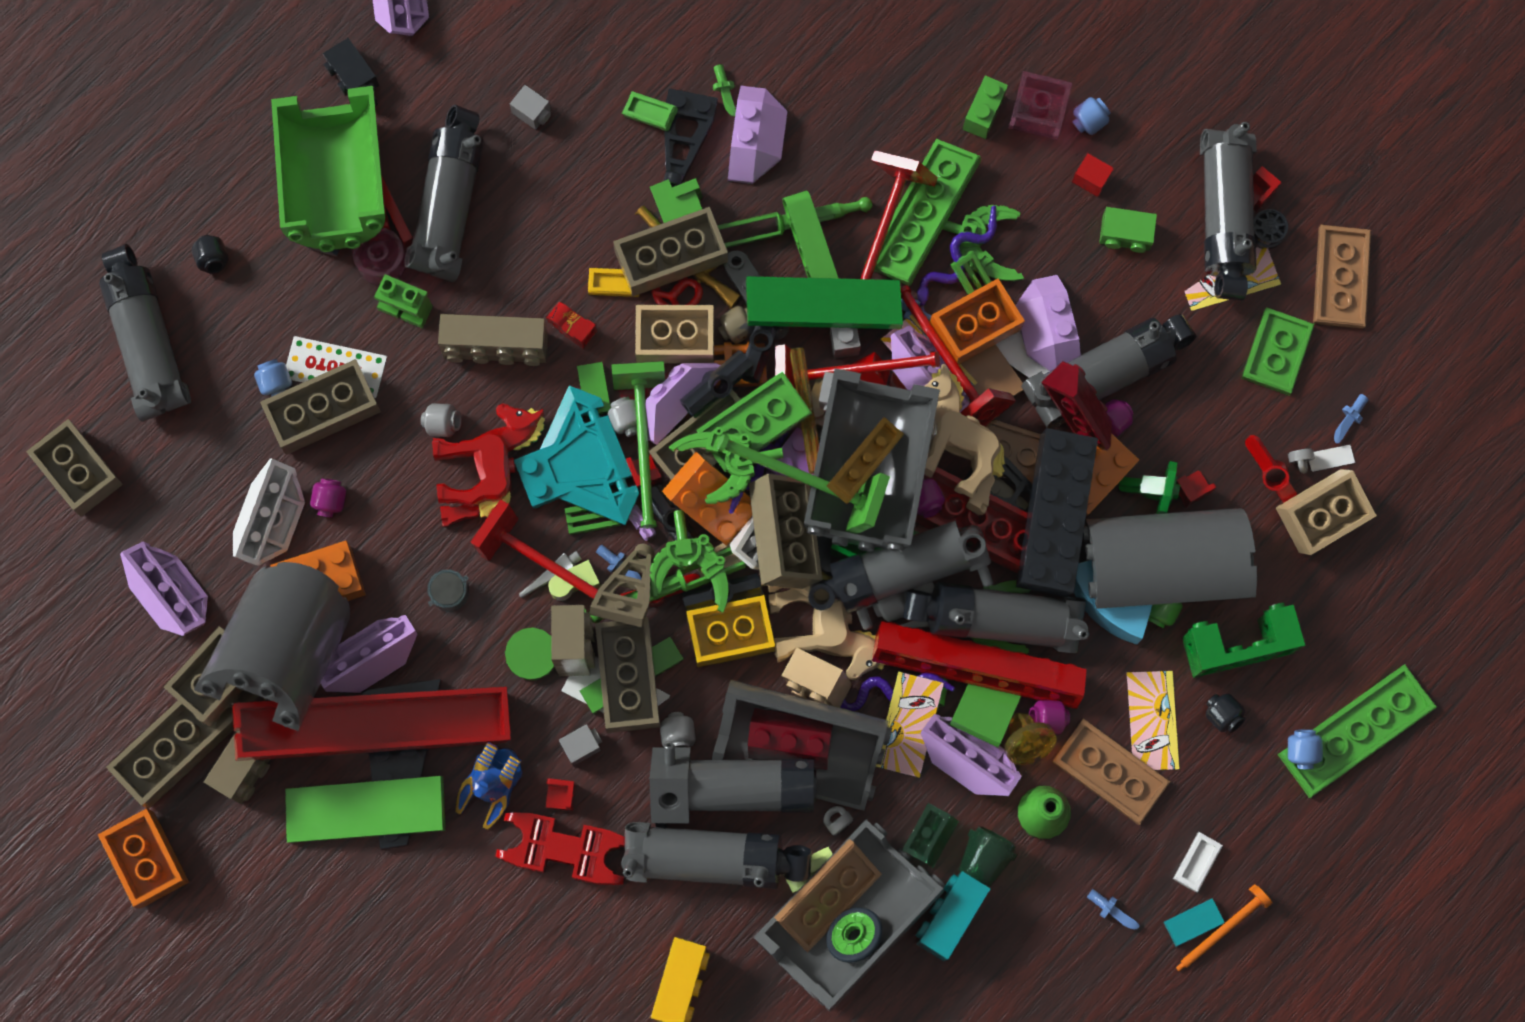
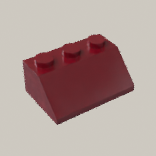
[1041,361,1112,450]
[748,708,833,770]

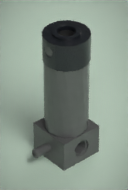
[650,743,817,823]

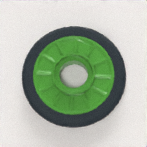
[826,908,882,963]

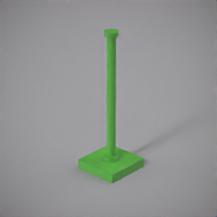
[612,361,665,529]
[717,434,890,534]

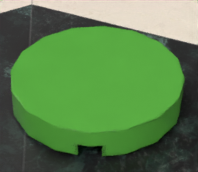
[505,627,554,681]

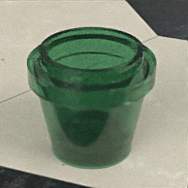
[958,825,1018,888]

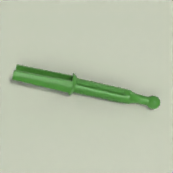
[717,197,873,248]
[589,547,746,623]

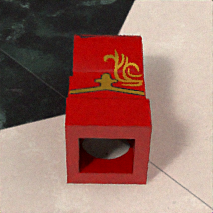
[546,302,597,349]

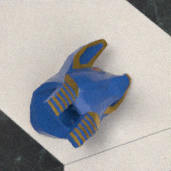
[456,742,522,829]

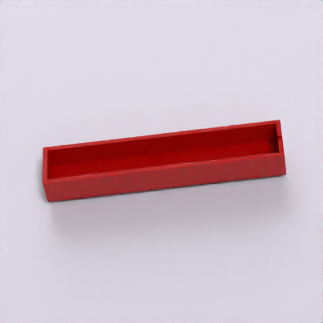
[233,687,511,761]

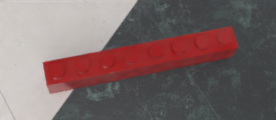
[872,621,1087,709]

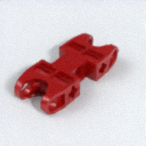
[495,813,625,885]

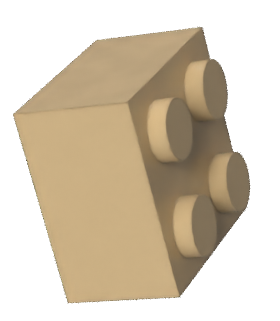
[781,648,852,708]

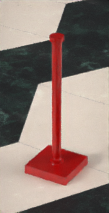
[860,151,938,279]
[901,285,1016,427]
[776,345,940,404]
[470,499,598,599]

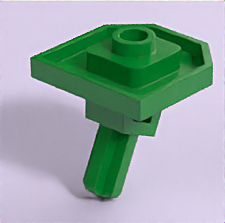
[1119,461,1180,514]

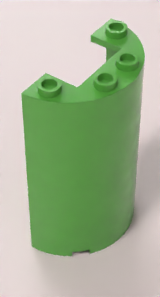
[271,86,385,252]

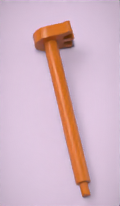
[1176,884,1272,972]

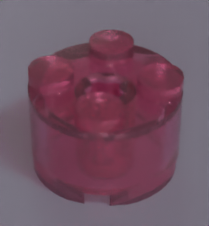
[352,228,406,286]

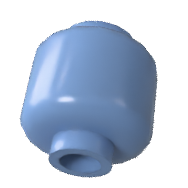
[1072,97,1111,135]
[254,359,292,396]
[1288,729,1323,769]

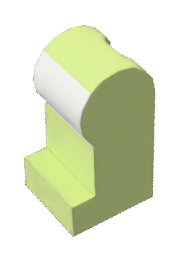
[548,560,600,601]

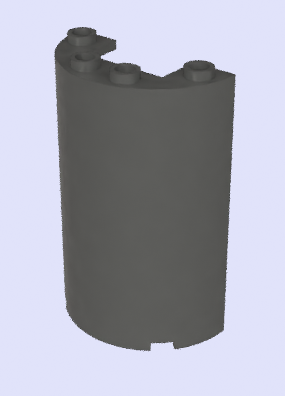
[804,368,940,552]
[1081,508,1257,609]
[194,562,350,731]
[712,680,892,811]
[753,820,945,1012]

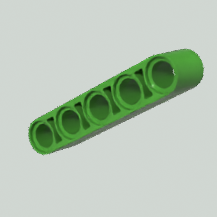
[782,190,839,279]

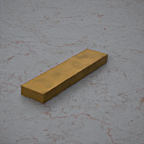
[826,417,904,504]

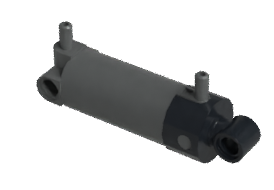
[405,105,484,282]
[1200,122,1257,301]
[99,244,191,422]
[1021,314,1197,429]
[808,521,993,630]
[903,582,1089,653]
[621,822,811,889]

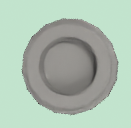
[1288,449,1315,474]
[823,806,853,836]

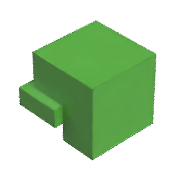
[650,178,703,223]

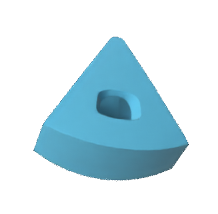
[1074,561,1152,644]

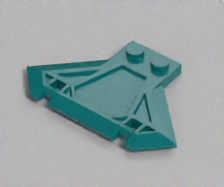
[514,385,640,525]

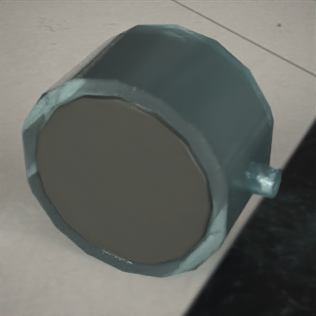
[428,569,469,612]

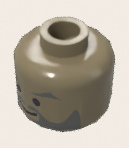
[718,306,755,344]

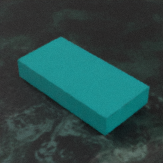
[1164,898,1225,946]

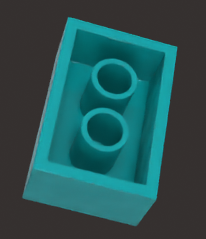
[915,871,990,961]

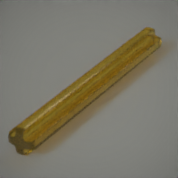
[790,348,819,474]

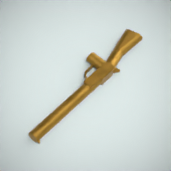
[635,206,741,309]

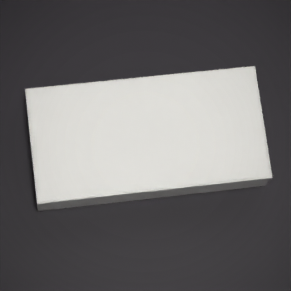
[1173,832,1223,893]

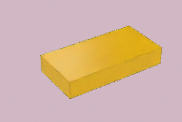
[588,268,639,297]

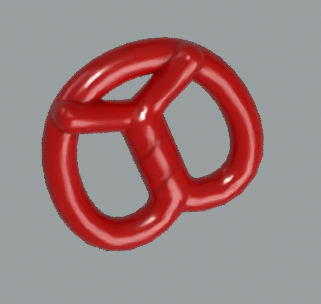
[652,277,703,305]

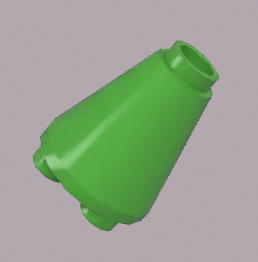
[1018,786,1071,839]

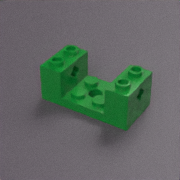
[1182,603,1305,678]

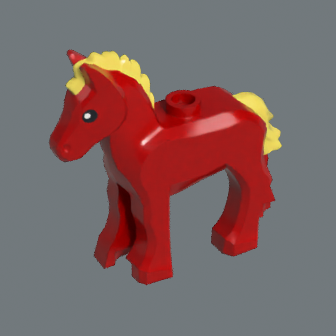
[432,403,545,527]

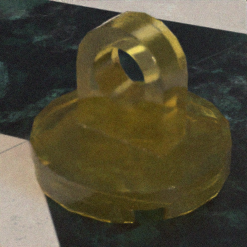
[1004,713,1057,765]

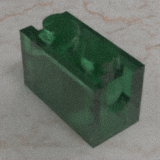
[902,803,959,868]

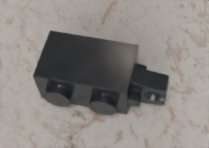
[323,38,379,107]

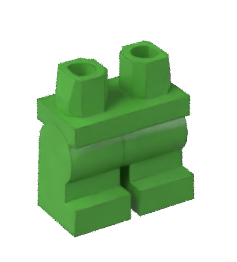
[374,274,433,328]

